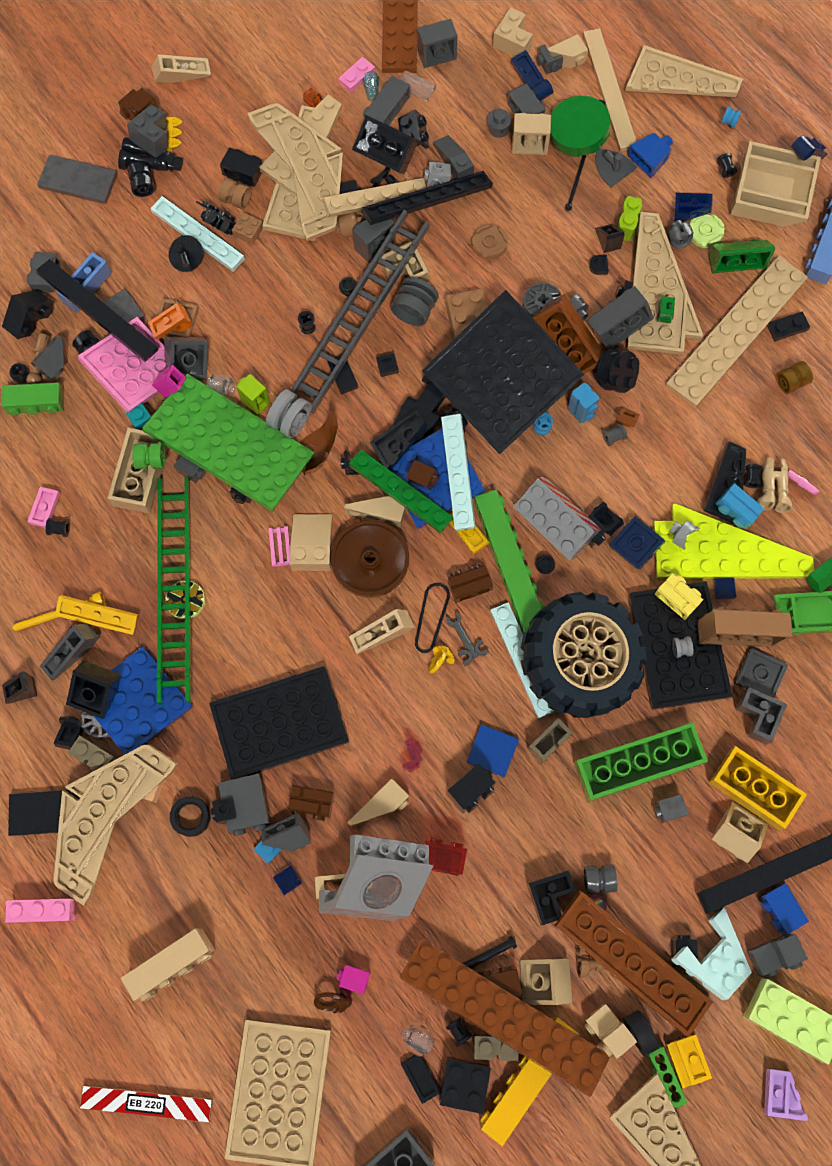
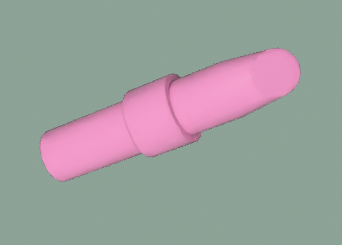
[788,469,820,495]

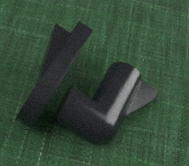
[370,167,398,188]

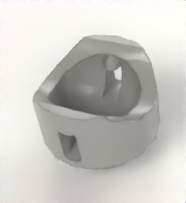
[669,520,700,550]

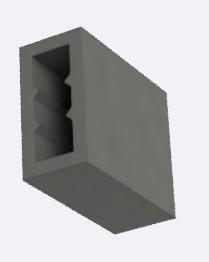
[218,774,271,836]

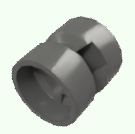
[584,865,617,894]

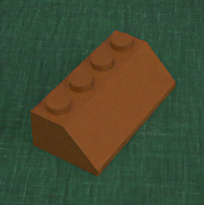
[532,294,604,374]

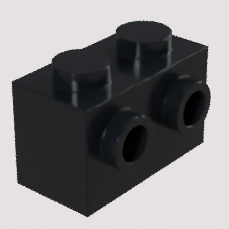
[220,147,262,187]

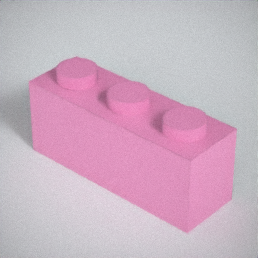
[5,899,77,923]

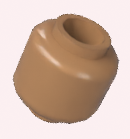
[336,212,363,238]

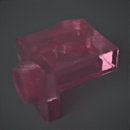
[402,738,423,772]

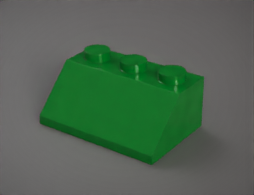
[708,239,775,274]

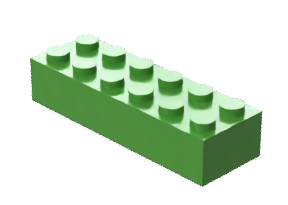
[574,722,708,803]

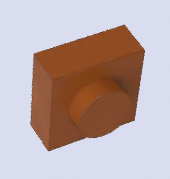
[617,407,640,427]

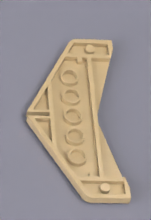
[247,103,343,242]
[54,745,178,906]

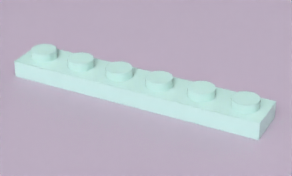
[150,196,245,272]
[441,414,476,531]
[490,602,556,719]

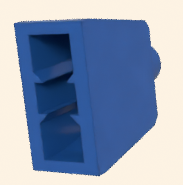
[628,133,673,178]

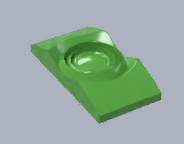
[773,591,832,635]

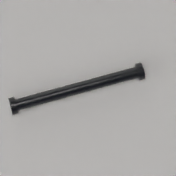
[462,935,517,969]

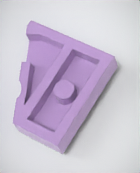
[764,1068,808,1121]

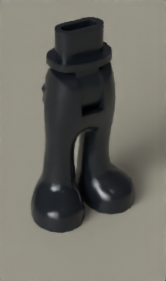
[118,137,183,172]

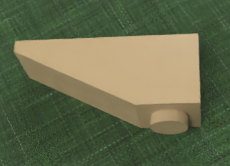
[152,54,211,83]
[344,496,406,528]
[349,609,415,654]
[347,779,409,827]

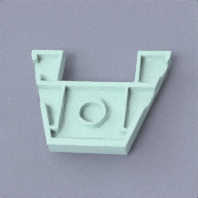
[671,908,752,1001]

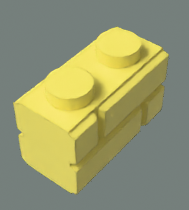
[655,573,703,620]

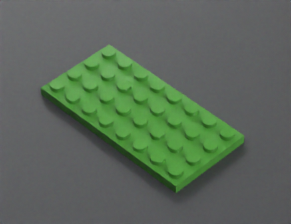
[142,374,315,512]

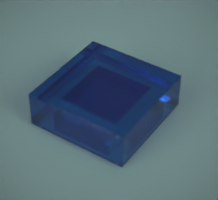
[713,578,736,599]
[273,866,302,895]

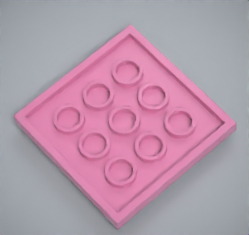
[78,317,167,413]

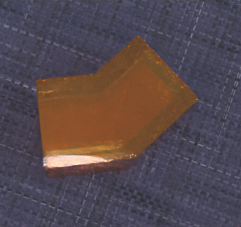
[303,88,323,108]

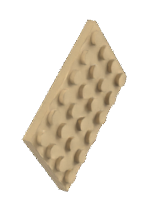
[225,1019,331,1166]

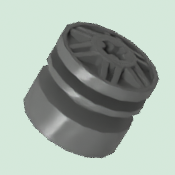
[391,277,439,327]
[522,282,561,317]

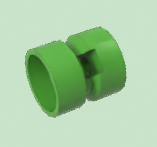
[132,443,165,469]

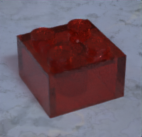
[425,838,467,877]

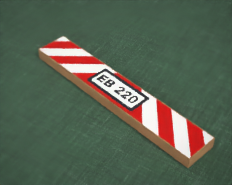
[79,1085,213,1123]

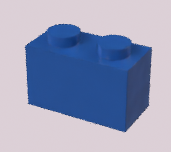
[759,883,809,934]

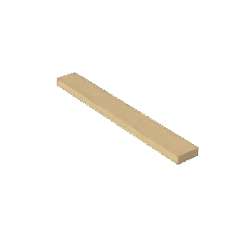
[583,28,637,152]

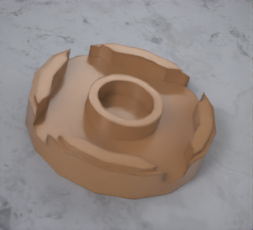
[472,224,508,260]

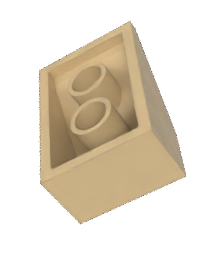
[290,514,332,571]

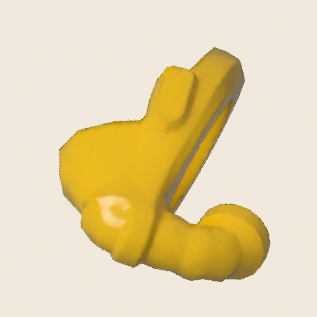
[428,645,455,674]

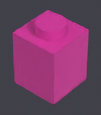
[152,365,186,398]
[337,965,371,994]

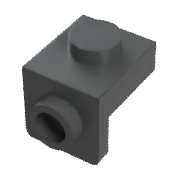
[536,44,563,74]

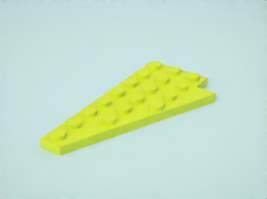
[653,504,814,579]

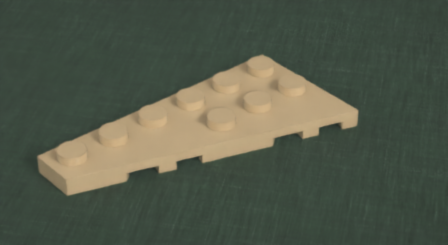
[625,45,743,97]

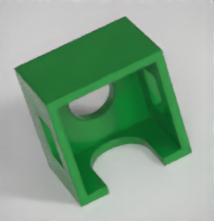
[657,297,675,323]

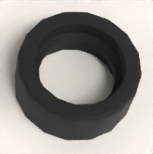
[170,796,211,837]
[623,1010,659,1056]

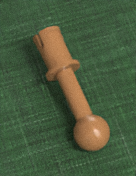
[26,333,50,384]

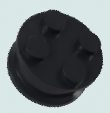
[594,349,640,393]

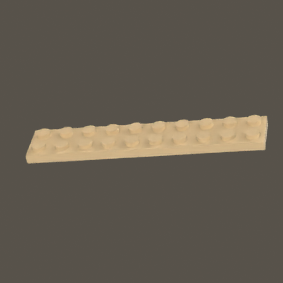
[666,256,808,408]

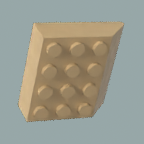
[730,141,821,227]

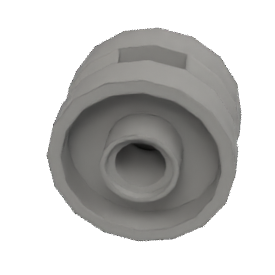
[266,389,312,439]

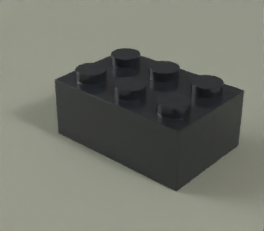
[352,115,419,174]

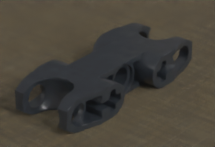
[393,374,446,443]

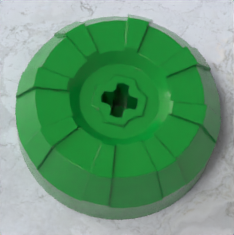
[550,96,611,157]

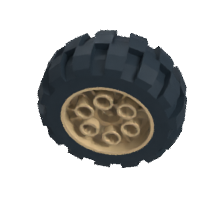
[521,592,647,718]

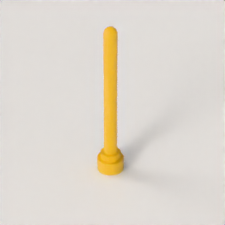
[12,592,106,631]

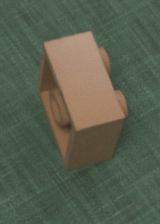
[232,212,263,245]

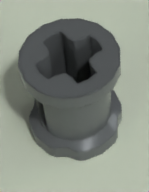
[602,423,627,446]

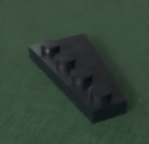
[703,441,746,525]

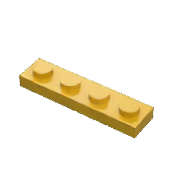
[55,595,139,635]

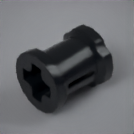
[717,153,738,178]
[298,311,316,334]
[744,464,763,488]
[45,518,70,537]
[445,1017,473,1047]

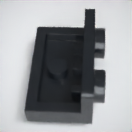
[398,109,429,149]

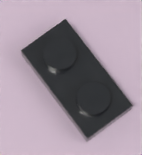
[767,311,810,342]

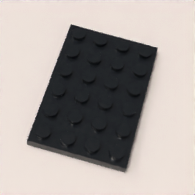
[628,581,733,710]
[209,666,349,780]

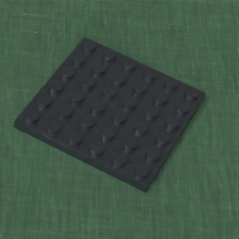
[422,290,584,455]

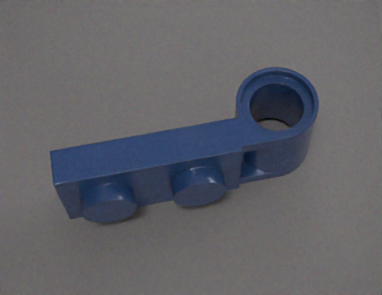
[511,50,554,102]
[791,135,828,161]

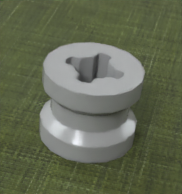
[672,636,693,658]

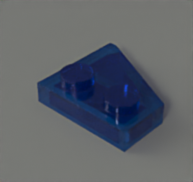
[674,192,713,222]

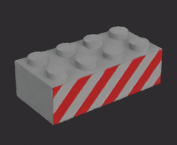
[513,477,601,560]

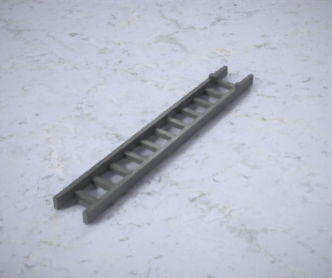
[291,210,430,414]

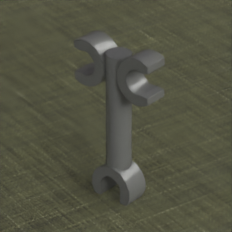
[446,613,489,666]

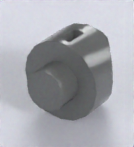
[487,109,511,138]
[667,220,694,249]
[570,294,589,321]

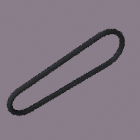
[415,583,450,653]

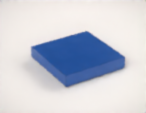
[466,724,519,778]

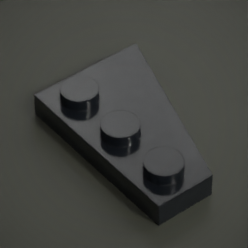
[370,409,427,471]

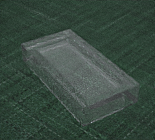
[400,70,436,101]

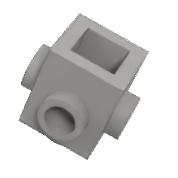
[423,162,451,188]

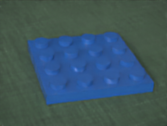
[391,428,486,529]
[94,646,193,755]

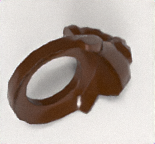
[314,987,353,1014]

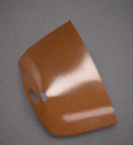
[299,409,338,475]

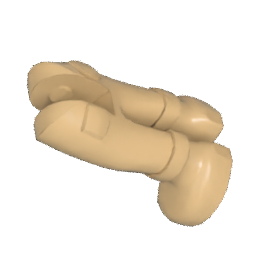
[756,457,793,513]

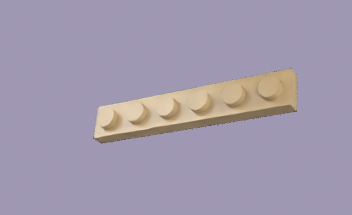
[322,178,426,217]

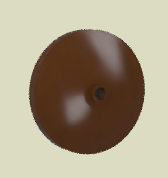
[331,520,409,598]

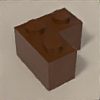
[118,88,157,121]

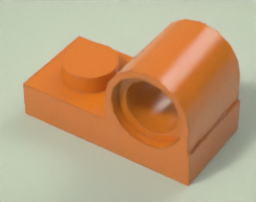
[148,303,192,340]

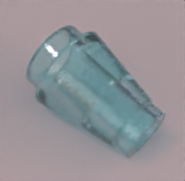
[362,71,380,101]

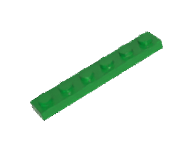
[349,450,453,534]

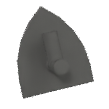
[595,149,637,188]

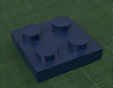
[609,516,665,571]

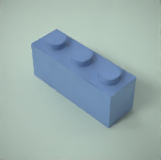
[57,252,112,313]

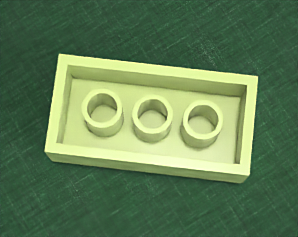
[743,978,832,1065]

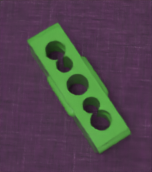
[647,1044,687,1108]

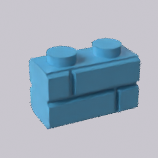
[568,383,599,423]
[715,483,764,529]

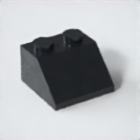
[66,660,121,719]

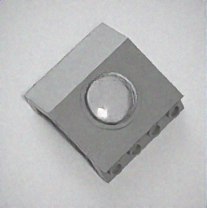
[319,835,434,921]

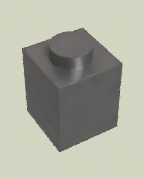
[654,794,689,823]

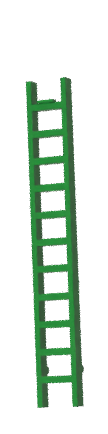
[156,477,191,705]

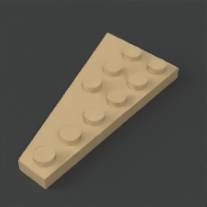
[259,95,342,197]
[610,1072,701,1166]

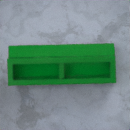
[806,557,832,593]

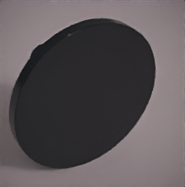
[169,235,204,272]

